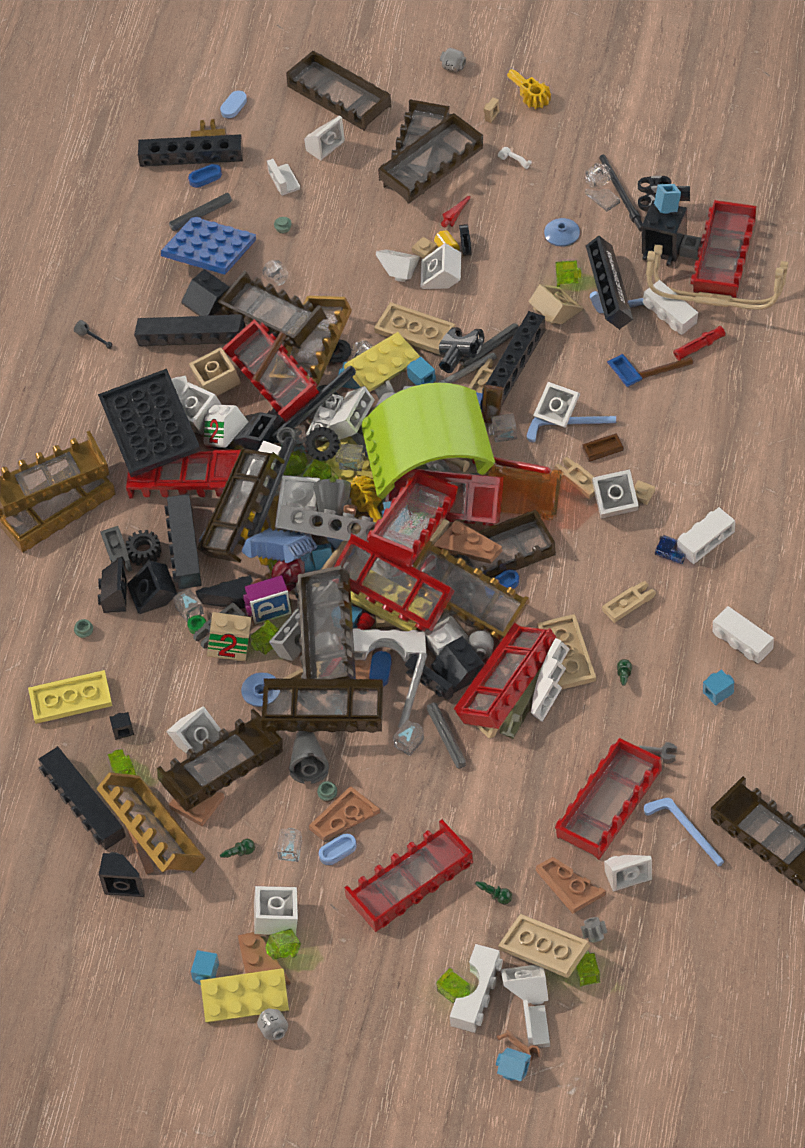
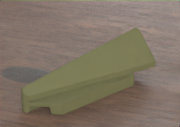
[500,667,542,739]

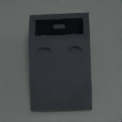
[226,412,280,451]

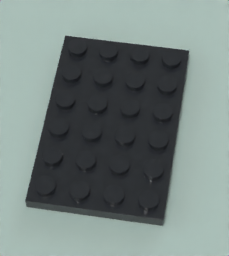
[98,368,201,478]

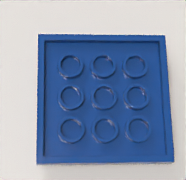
[161,217,256,275]

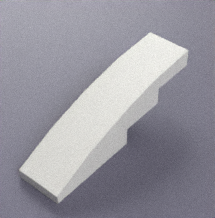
[531,638,569,722]

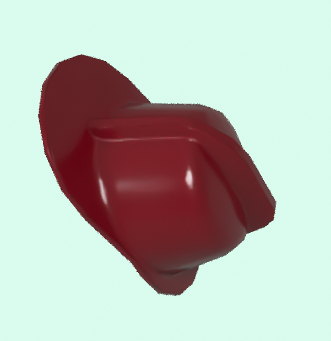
[272,558,305,592]

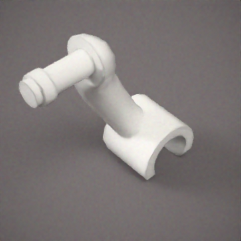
[498,147,532,169]

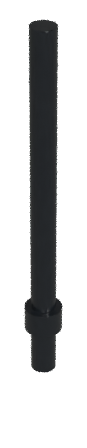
[599,154,643,231]

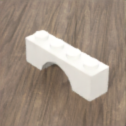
[353,628,426,661]
[450,944,503,1033]

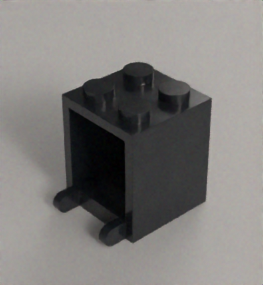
[642,200,687,266]

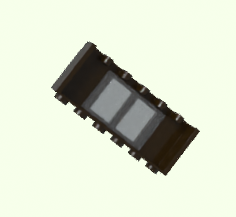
[157,709,283,812]
[710,776,805,891]

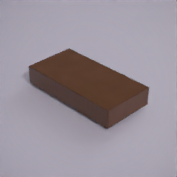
[482,385,504,425]
[582,433,624,462]

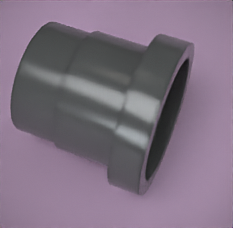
[277,427,297,449]

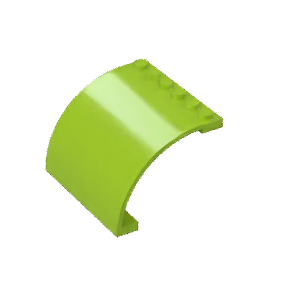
[361,383,495,499]

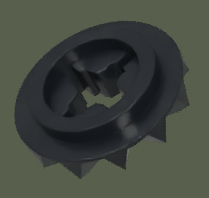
[323,339,351,364]

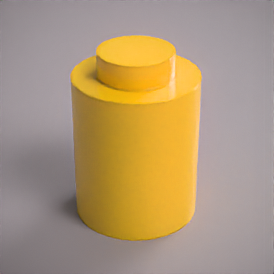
[434,230,460,251]

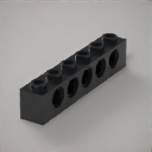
[138,134,243,167]
[482,311,546,405]

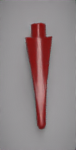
[441,196,471,228]

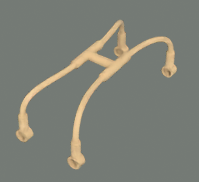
[646,245,789,310]

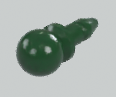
[617,659,632,686]
[220,838,255,858]
[475,881,512,905]

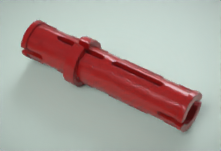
[673,326,726,361]

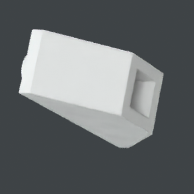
[306,394,343,441]

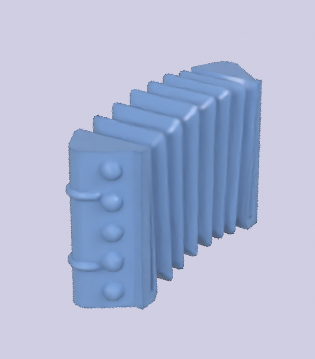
[242,528,317,563]

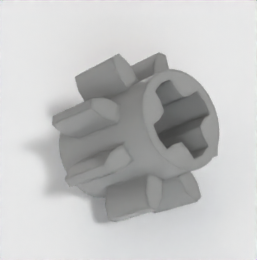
[581,917,607,942]

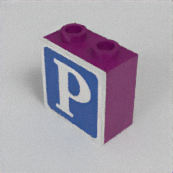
[243,575,292,625]

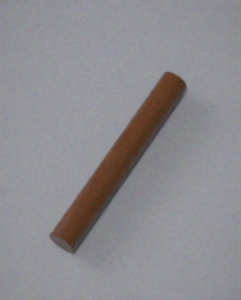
[252,332,287,382]
[639,357,693,379]

